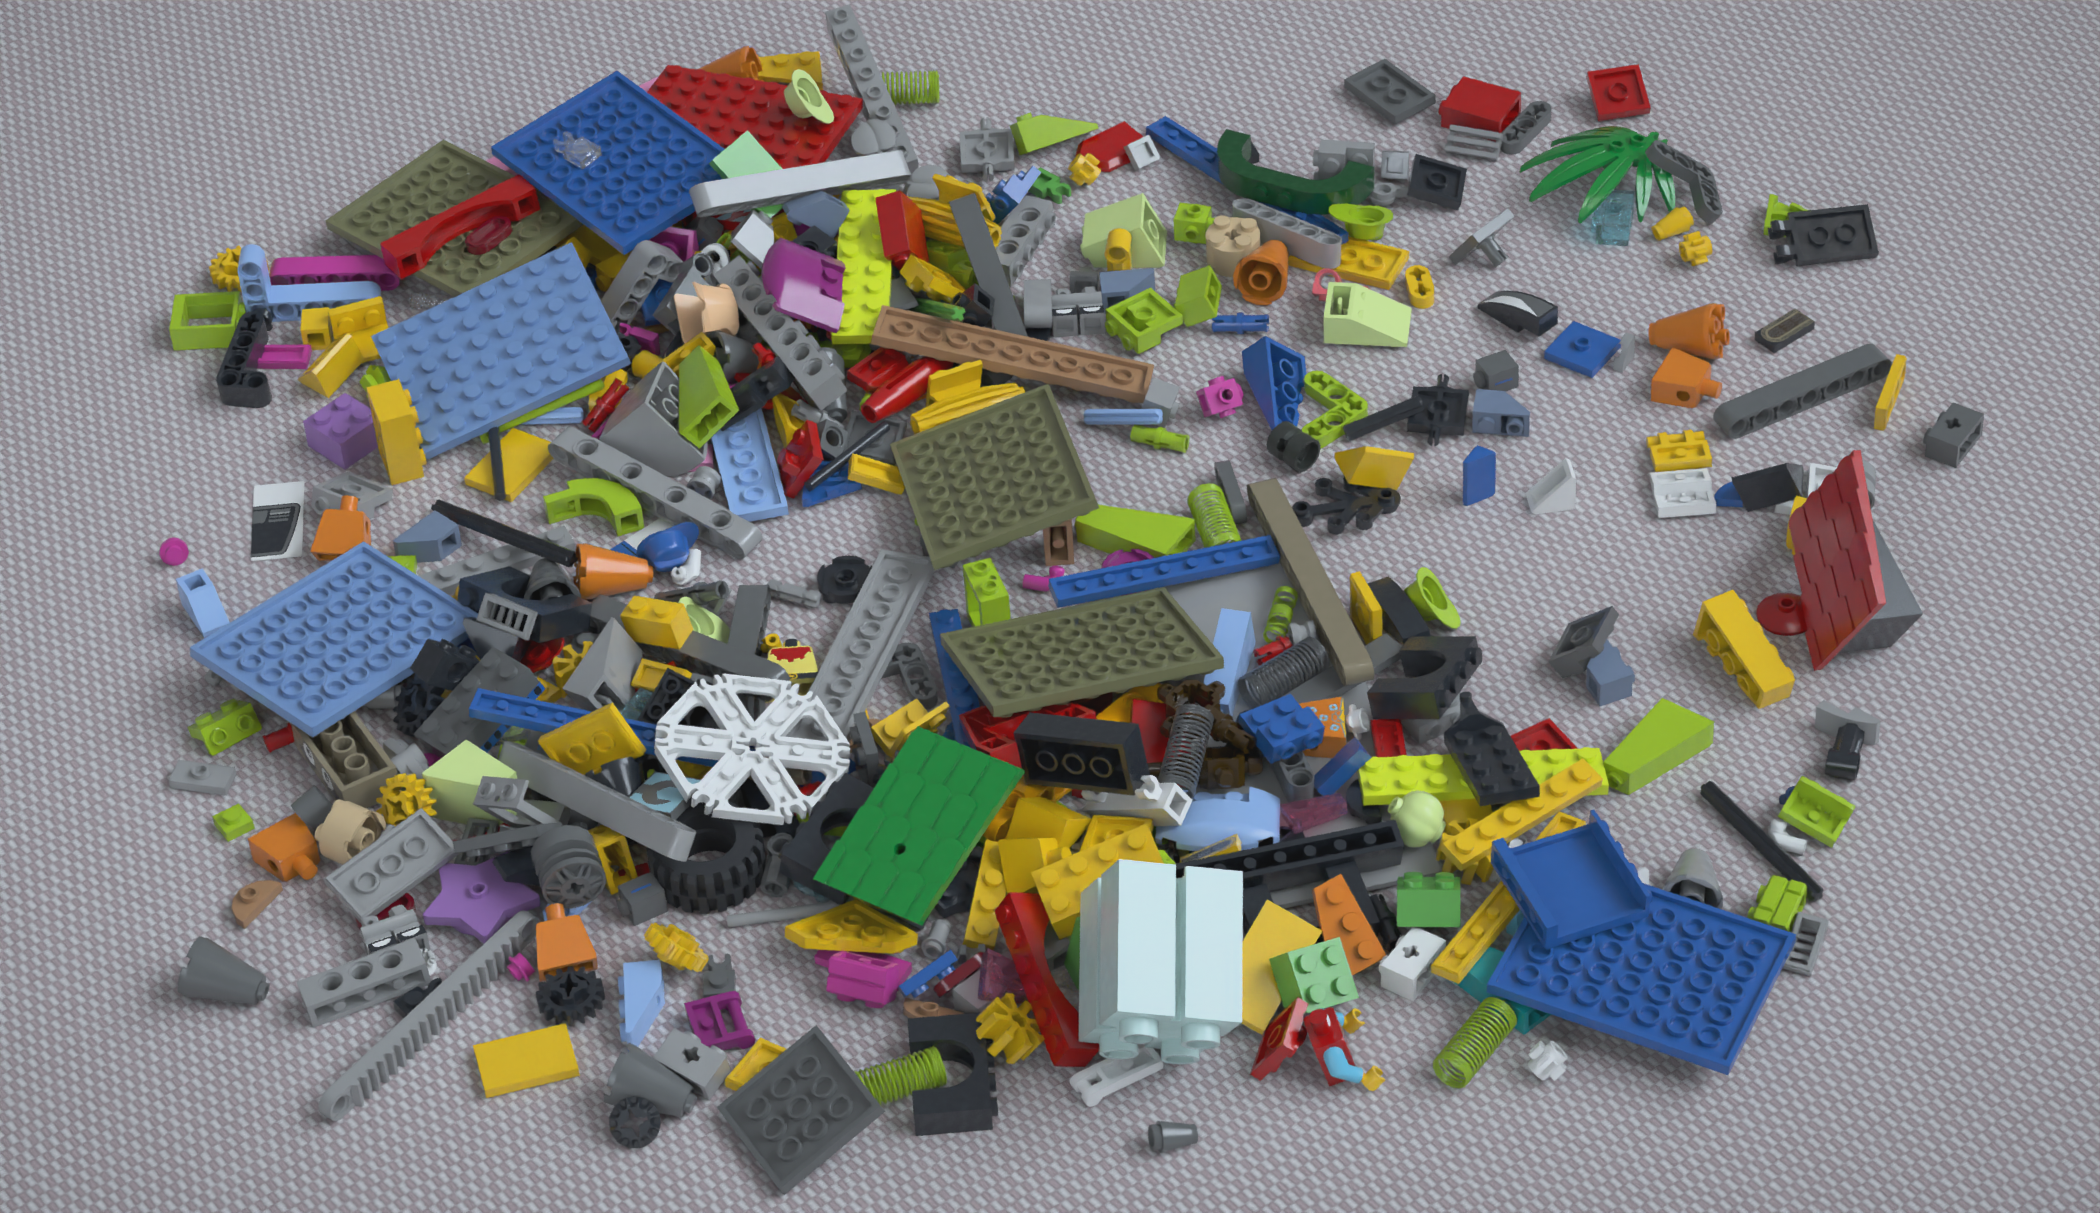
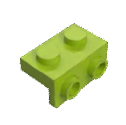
[187,698,262,756]
[1778,776,1855,848]

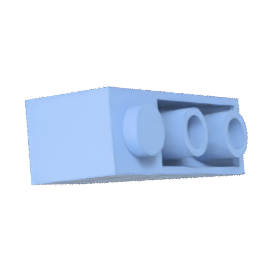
[618,959,665,1051]

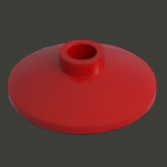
[1756,593,1807,636]
[520,637,564,673]

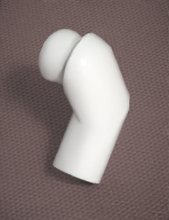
[671,549,702,585]
[1768,819,1807,855]

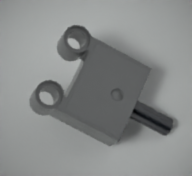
[652,252,743,359]

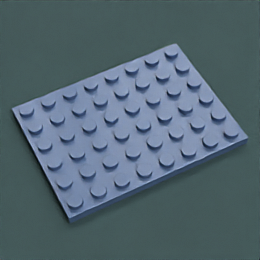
[371,242,631,460]
[190,541,478,737]

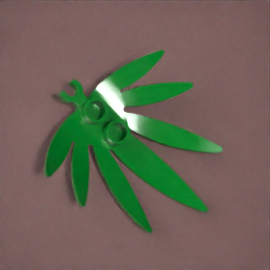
[1519,126,1675,224]

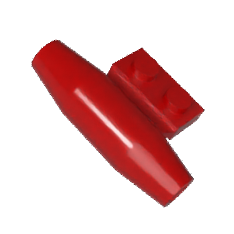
[847,347,953,423]

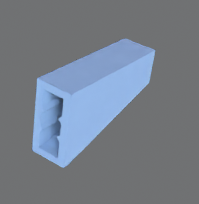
[1203,608,1256,716]

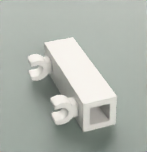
[1081,775,1192,826]

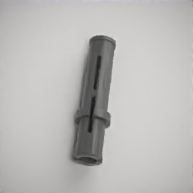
[654,580,729,605]

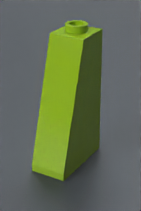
[679,345,739,449]
[1074,504,1196,558]
[1603,698,1714,795]

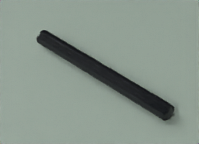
[1700,781,1824,903]

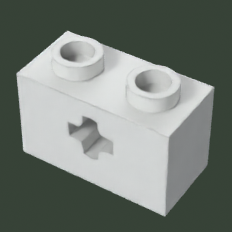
[1379,927,1446,1001]

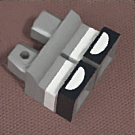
[1052,286,1106,337]
[360,904,430,955]

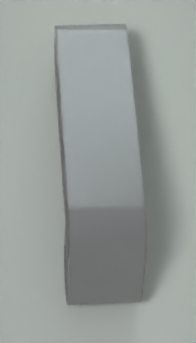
[601,240,683,333]

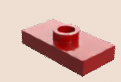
[1370,719,1407,757]

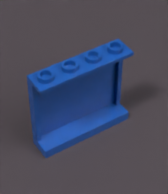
[1490,809,1652,950]

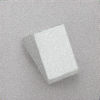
[1525,458,1576,515]

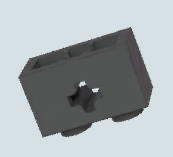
[1923,402,1984,468]

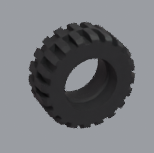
[646,801,766,914]

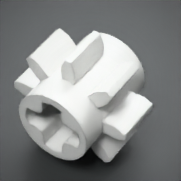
[1528,1041,1568,1081]

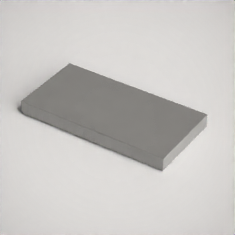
[324,808,460,924]

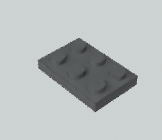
[1344,58,1436,124]
[453,822,562,858]

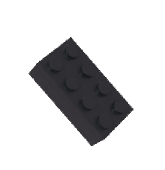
[1014,712,1150,796]

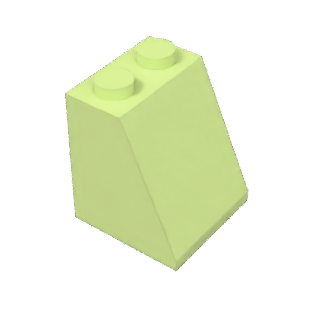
[1080,193,1167,268]
[422,740,517,829]

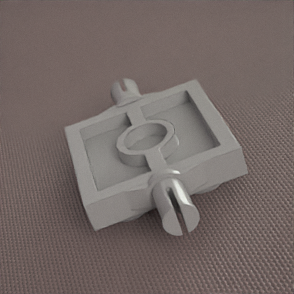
[960,117,1015,182]

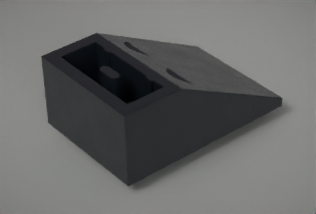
[638,668,751,729]

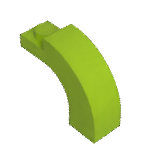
[543,478,645,537]

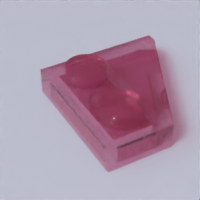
[1280,793,1348,834]
[978,948,1029,1004]

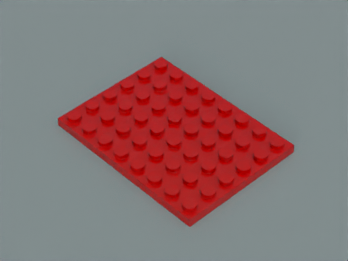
[647,65,863,169]

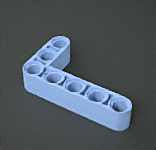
[238,244,381,322]

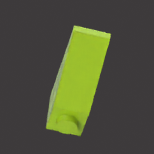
[1009,112,1099,155]

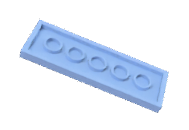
[710,408,789,522]

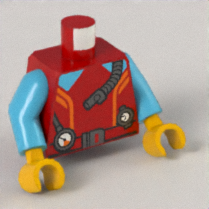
[1303,1007,1385,1091]

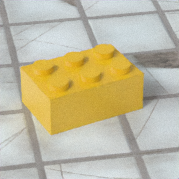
[366,379,427,486]

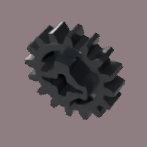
[393,674,445,738]
[536,966,605,1026]

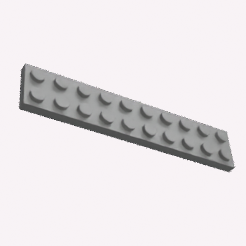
[785,549,935,742]

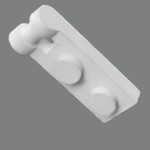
[1070,1044,1163,1107]

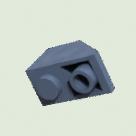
[782,191,850,238]
[1099,268,1155,314]
[1472,389,1530,437]
[393,510,462,563]
[1586,639,1635,706]

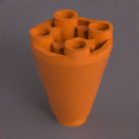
[1648,303,1730,360]

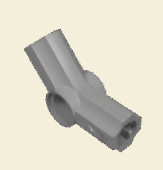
[383,738,429,788]

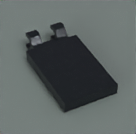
[1768,204,1879,266]

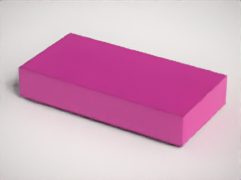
[257,345,312,369]

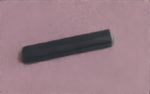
[1343,396,1425,441]

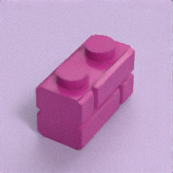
[826,951,900,1008]

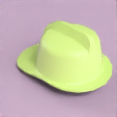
[784,69,834,124]
[678,597,730,644]

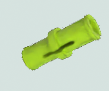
[1130,425,1190,453]

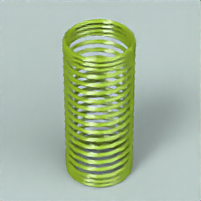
[882,70,939,105]
[1187,483,1241,548]
[1433,997,1517,1089]
[854,1046,947,1105]

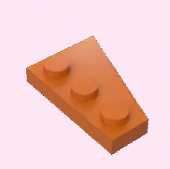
[1312,874,1386,976]

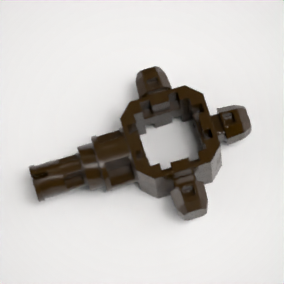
[1157,679,1257,754]
[1147,746,1263,790]

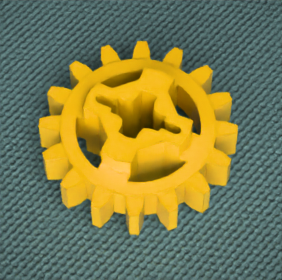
[209,245,269,292]
[376,773,437,827]
[644,922,709,972]

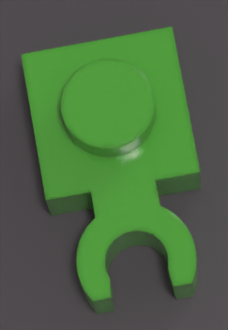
[1028,167,1071,204]

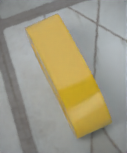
[1405,265,1434,309]

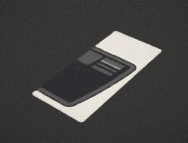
[251,481,305,561]

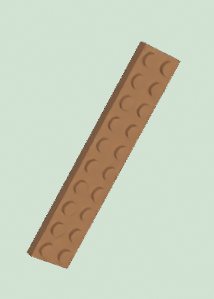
[871,305,1154,404]

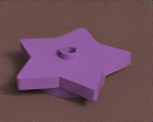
[423,852,541,944]

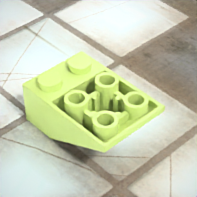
[1323,282,1412,347]

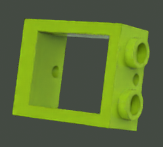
[169,291,246,350]
[962,558,1011,627]

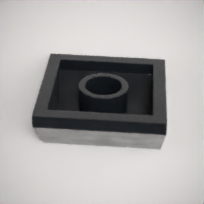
[1731,463,1804,512]

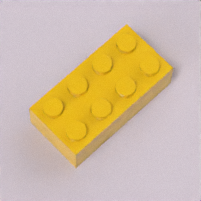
[1031,823,1164,940]

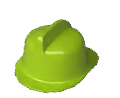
[1328,204,1394,240]
[1404,567,1461,629]

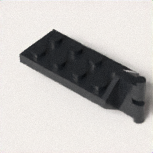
[1444,692,1540,807]

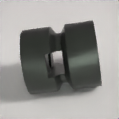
[1266,421,1321,472]

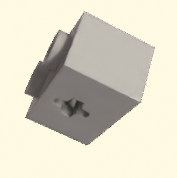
[653,1028,731,1101]

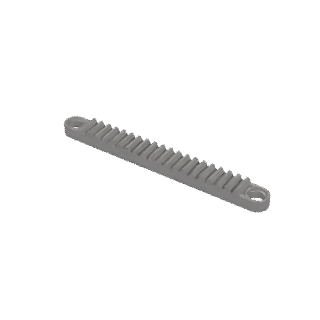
[318,910,540,1121]

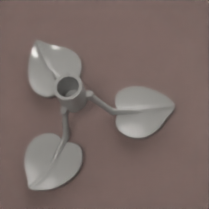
[838,119,948,200]

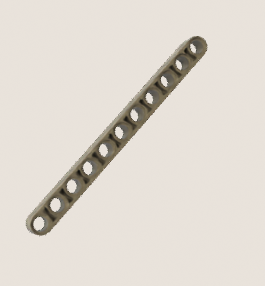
[1247,478,1374,686]

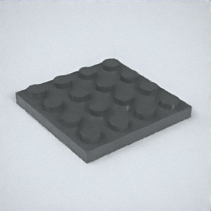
[717,1025,886,1195]

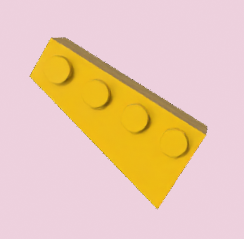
[1693,590,1795,709]

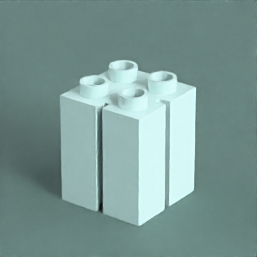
[1079,859,1243,1064]

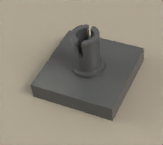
[1449,209,1515,268]

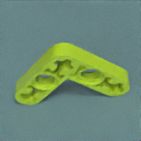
[1302,370,1368,449]

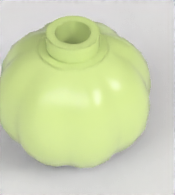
[1388,790,1446,848]

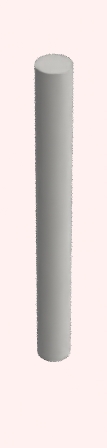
[727,899,850,928]

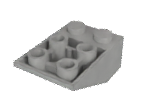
[562,617,643,718]

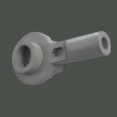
[1369,183,1410,207]

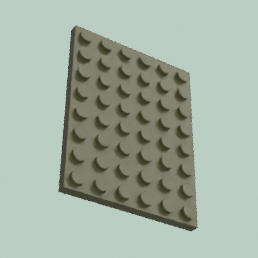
[325,139,584,297]
[890,384,1099,570]
[940,587,1224,718]

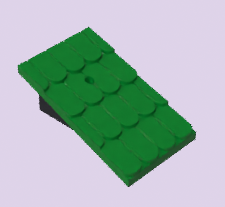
[813,726,1025,930]

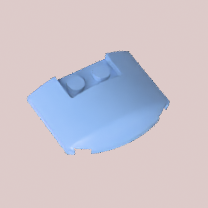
[1155,787,1280,851]

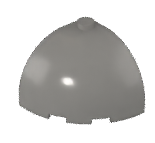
[599,361,708,477]

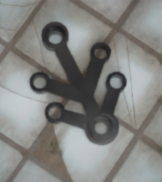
[1292,476,1401,535]

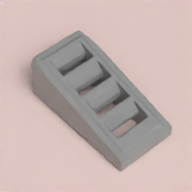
[476,593,538,640]
[1782,912,1829,976]

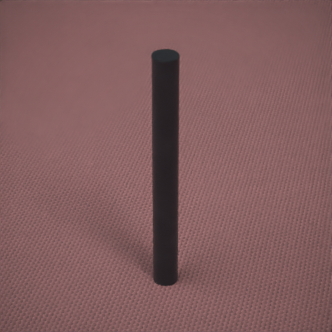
[804,421,890,491]
[488,426,506,501]

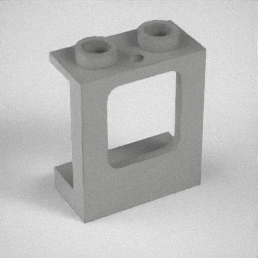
[473,776,572,828]

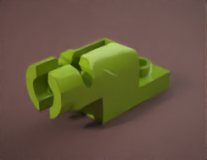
[926,239,979,290]

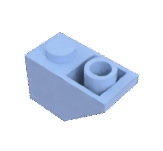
[176,568,230,638]

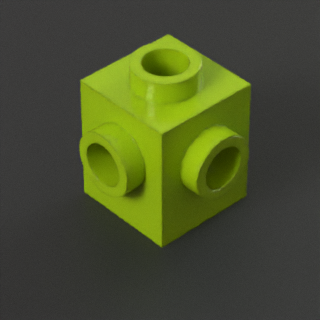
[1173,203,1215,244]

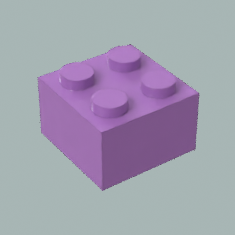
[303,393,378,470]

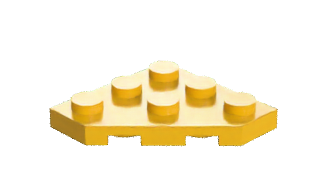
[785,899,918,954]

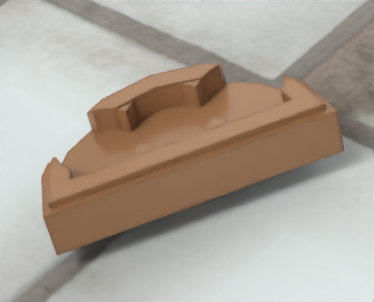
[232,880,283,929]
[903,998,964,1018]

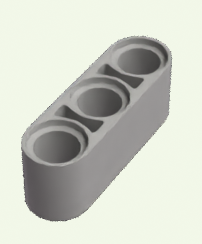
[1024,279,1052,329]

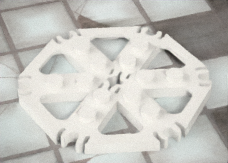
[654,673,850,825]

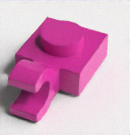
[617,323,661,356]

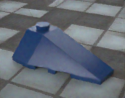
[1242,336,1307,430]

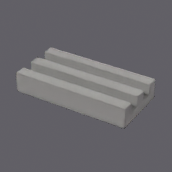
[1444,125,1503,161]

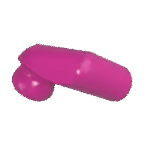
[1022,566,1065,592]

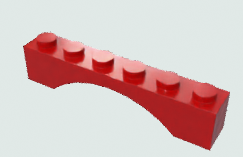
[380,174,540,279]
[994,892,1099,1067]

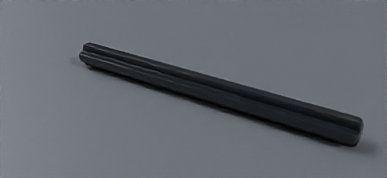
[431,499,578,567]

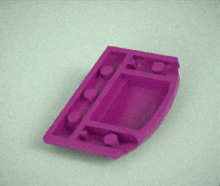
[762,238,846,333]

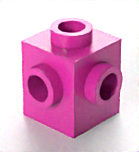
[1196,376,1243,418]

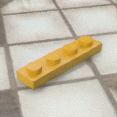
[962,839,1006,953]

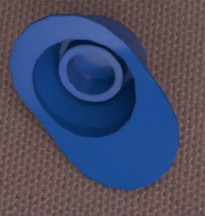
[636,522,699,573]

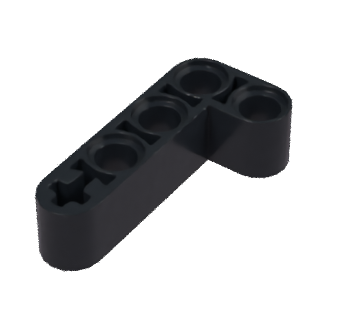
[216,311,272,408]

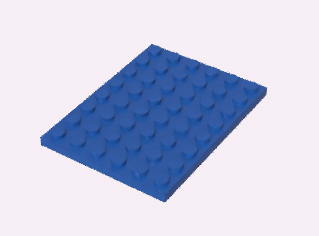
[491,71,725,255]
[1487,883,1796,1075]

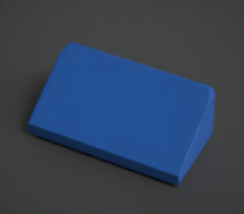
[1463,445,1496,506]
[1314,737,1372,799]

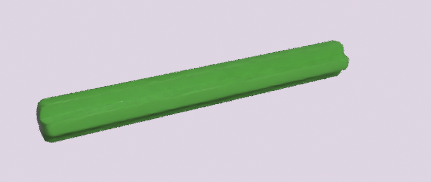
[909,297,965,322]

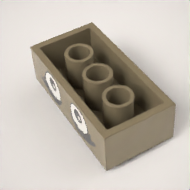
[291,711,401,808]

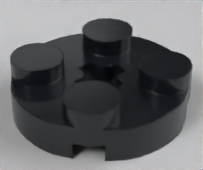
[817,555,872,604]

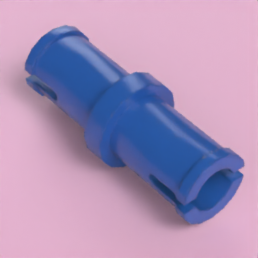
[1212,312,1269,334]

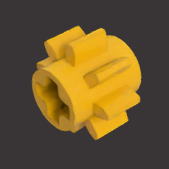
[1068,153,1101,186]
[1679,231,1713,267]

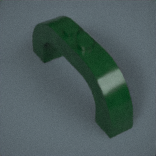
[1217,129,1374,215]

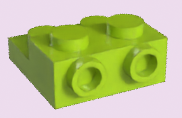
[1105,287,1183,354]

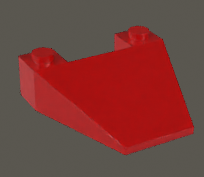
[959,703,1097,777]

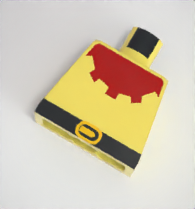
[766,639,818,703]

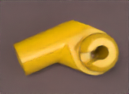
[761,633,782,653]

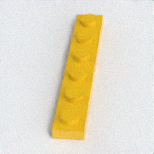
[1441,759,1603,871]

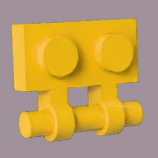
[1646,429,1712,472]

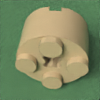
[1206,215,1261,277]
[315,799,386,865]

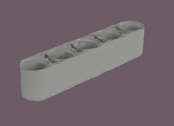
[1232,198,1342,269]

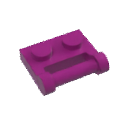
[684,991,756,1050]

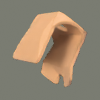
[674,282,739,343]

